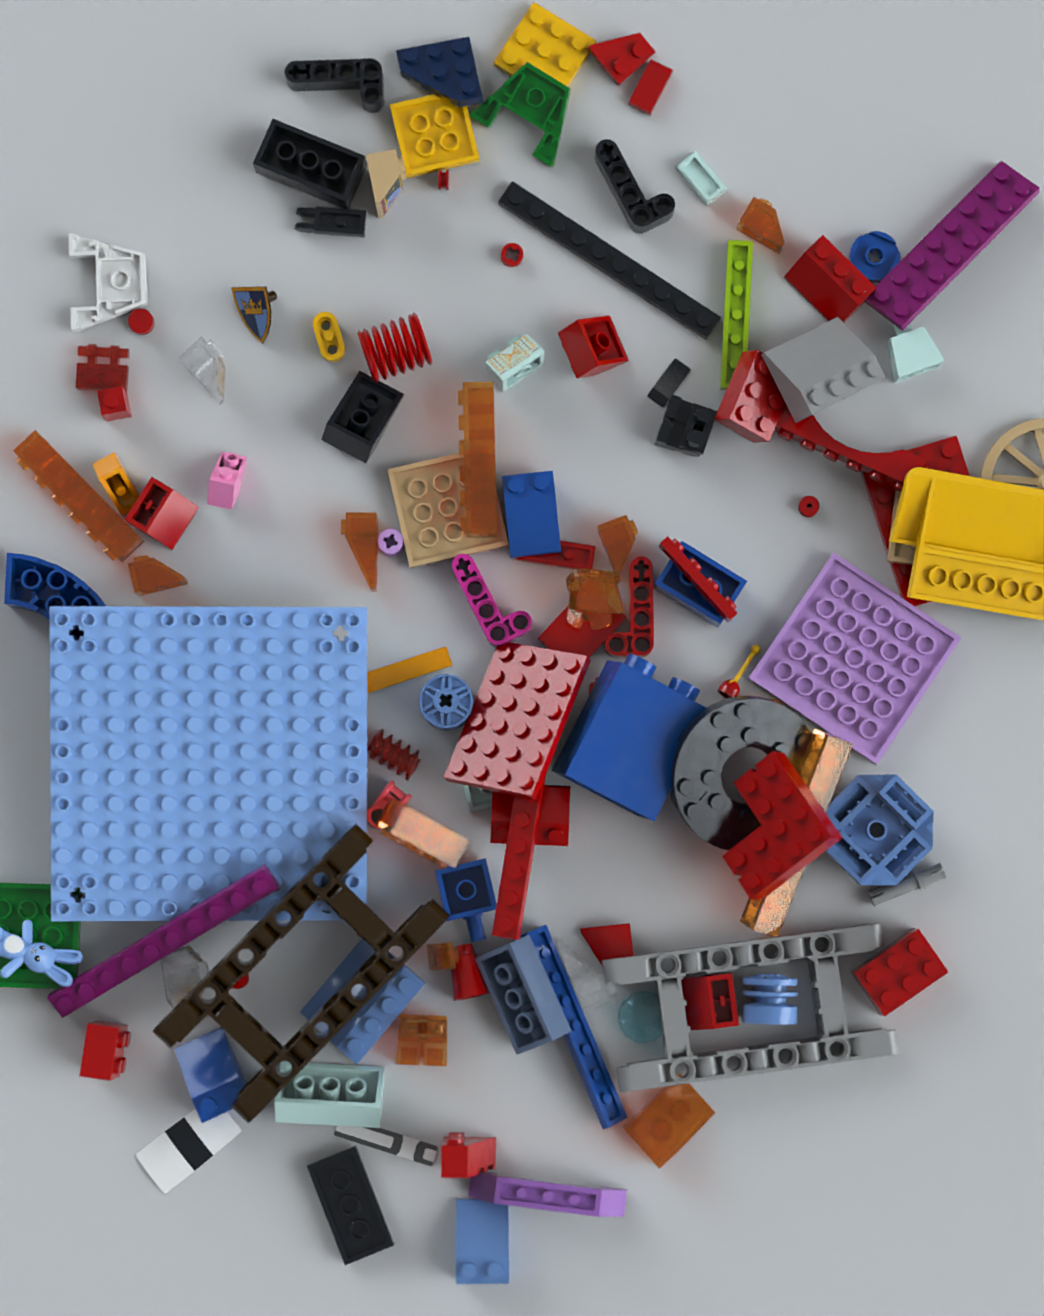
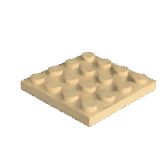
[387,447,509,569]

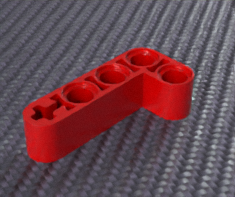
[604,556,654,658]

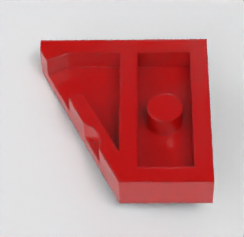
[587,33,656,86]

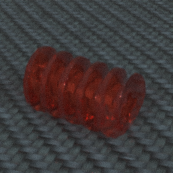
[367,729,422,781]

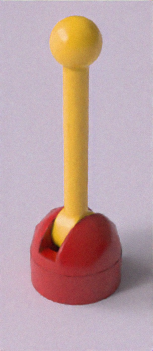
[717,645,761,699]

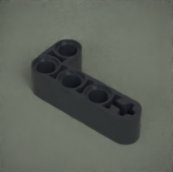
[285,58,384,113]
[595,139,675,234]

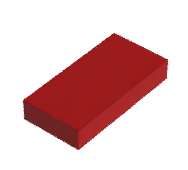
[628,59,673,115]

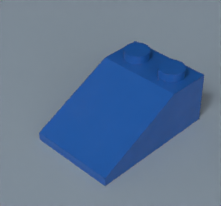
[502,471,561,558]
[174,1027,247,1123]

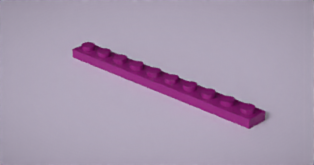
[47,864,280,1018]

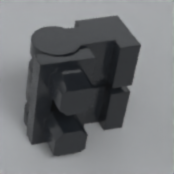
[654,394,717,457]

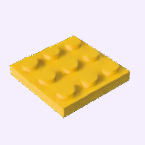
[493,2,596,87]
[390,94,480,178]

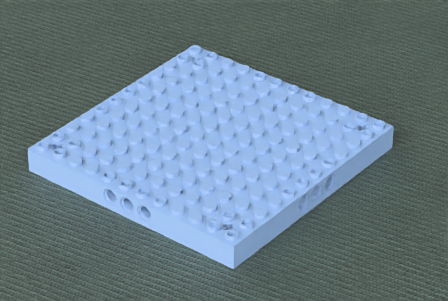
[49,606,368,921]

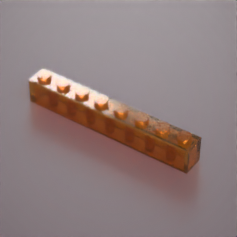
[740,729,853,937]

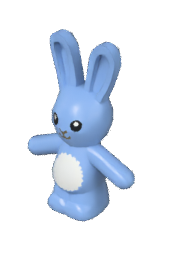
[0,919,83,987]

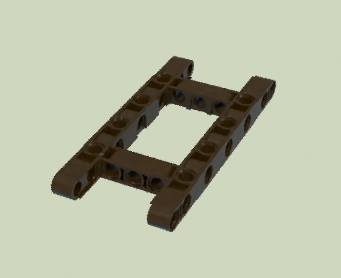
[152,824,450,1123]

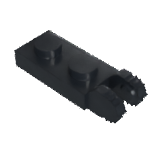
[295,206,367,238]

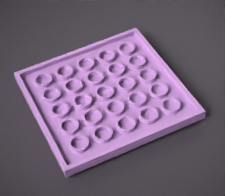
[748,552,961,765]

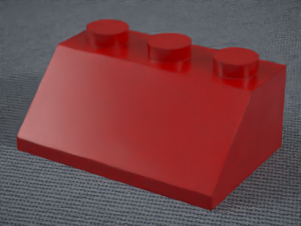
[784,235,876,323]
[490,785,570,846]

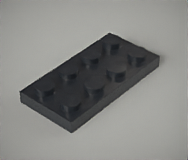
[307,1145,394,1265]

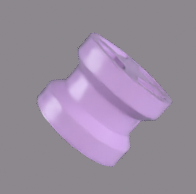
[378,529,404,557]

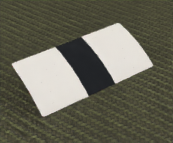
[136,1109,242,1194]

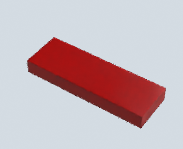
[516,540,596,572]

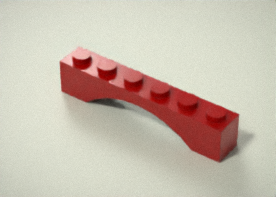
[775,403,927,492]

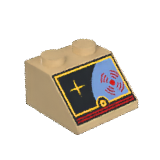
[366,149,407,218]

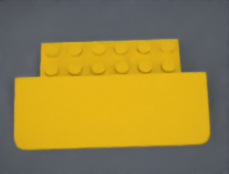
[889,467,1044,621]

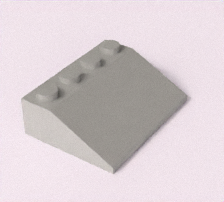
[761,317,886,423]

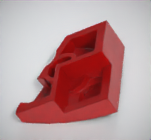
[580,923,634,967]

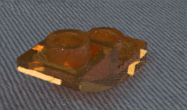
[426,942,459,970]

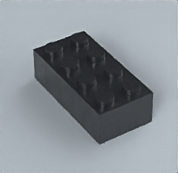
[253,119,367,209]

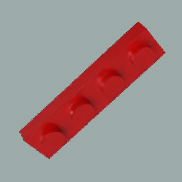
[659,536,737,623]

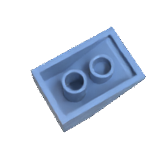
[456,1199,509,1284]

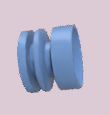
[419,674,474,731]
[742,974,798,1024]

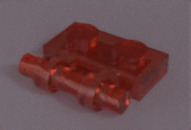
[75,344,130,392]

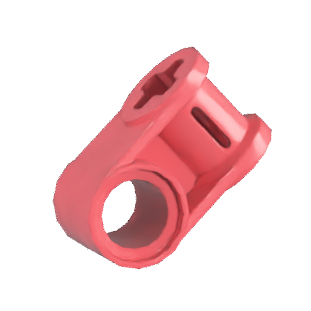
[367,780,412,829]

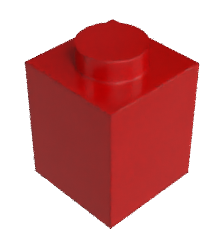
[97,386,132,422]

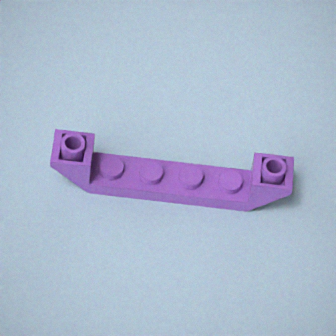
[468,1171,627,1217]

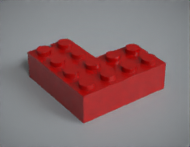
[722,751,842,900]

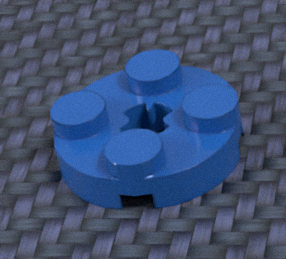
[849,231,900,283]

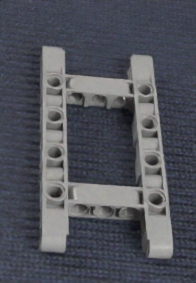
[602,923,899,1092]

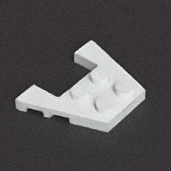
[68,234,148,332]

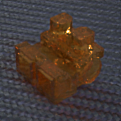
[396,1014,448,1066]

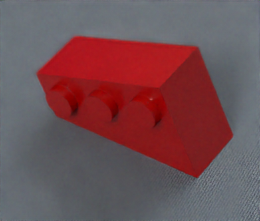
[441,1132,496,1178]

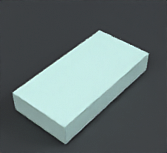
[676,151,727,206]

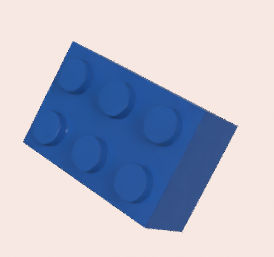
[653,541,747,628]

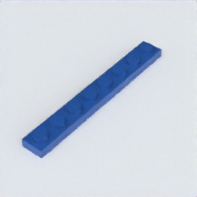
[521,925,628,1129]

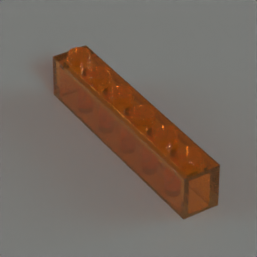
[458,382,497,538]
[13,430,144,563]

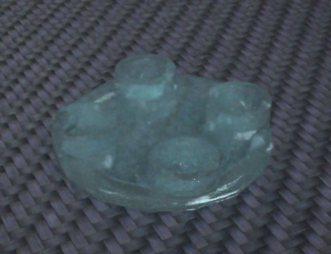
[618,991,662,1043]

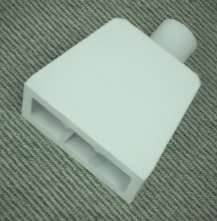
[887,324,944,383]

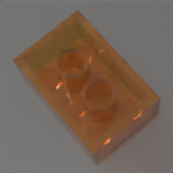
[375,797,470,869]

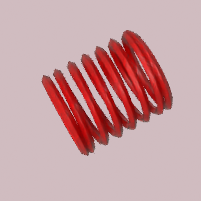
[357,312,432,383]

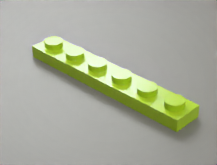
[720,240,753,390]

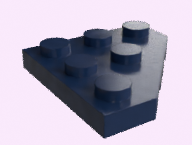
[396,36,483,107]

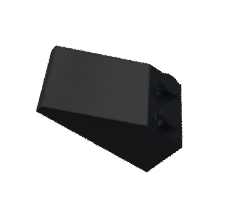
[321,371,404,463]

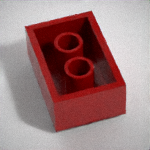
[714,350,785,443]
[851,928,948,1017]

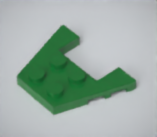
[469,62,571,167]

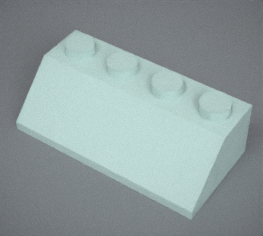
[275,1061,384,1128]

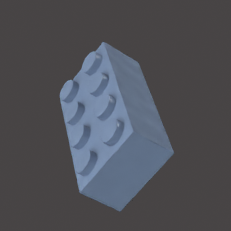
[475,935,571,1055]

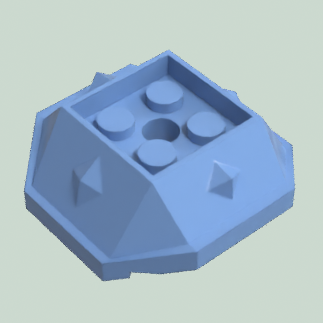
[823,774,934,885]

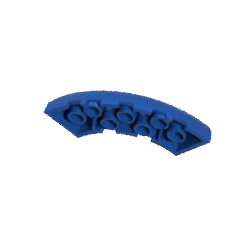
[4,553,106,640]

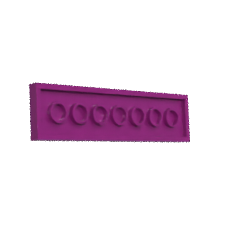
[865,161,1040,331]

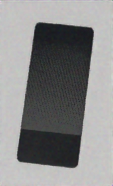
[647,359,691,407]

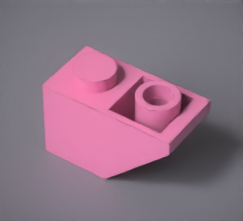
[207,452,247,510]

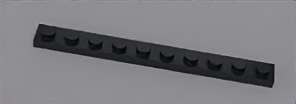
[498,181,721,340]

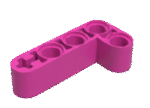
[452,554,532,647]

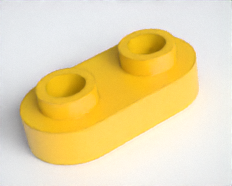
[312,312,346,362]

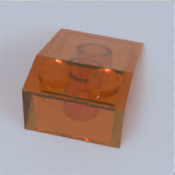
[623,1074,715,1169]

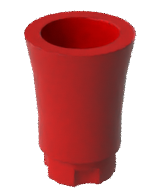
[449,943,489,1001]

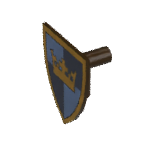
[231,286,277,343]

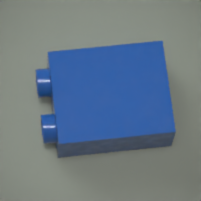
[552,653,706,822]

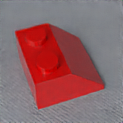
[558,315,629,379]

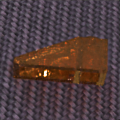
[341,512,378,592]

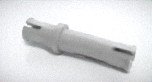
[868,863,946,907]

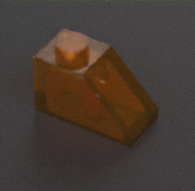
[736,197,785,254]
[597,515,638,576]
[128,555,188,596]

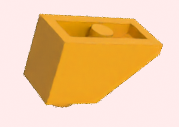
[92,452,140,516]

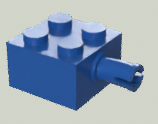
[435,858,497,942]

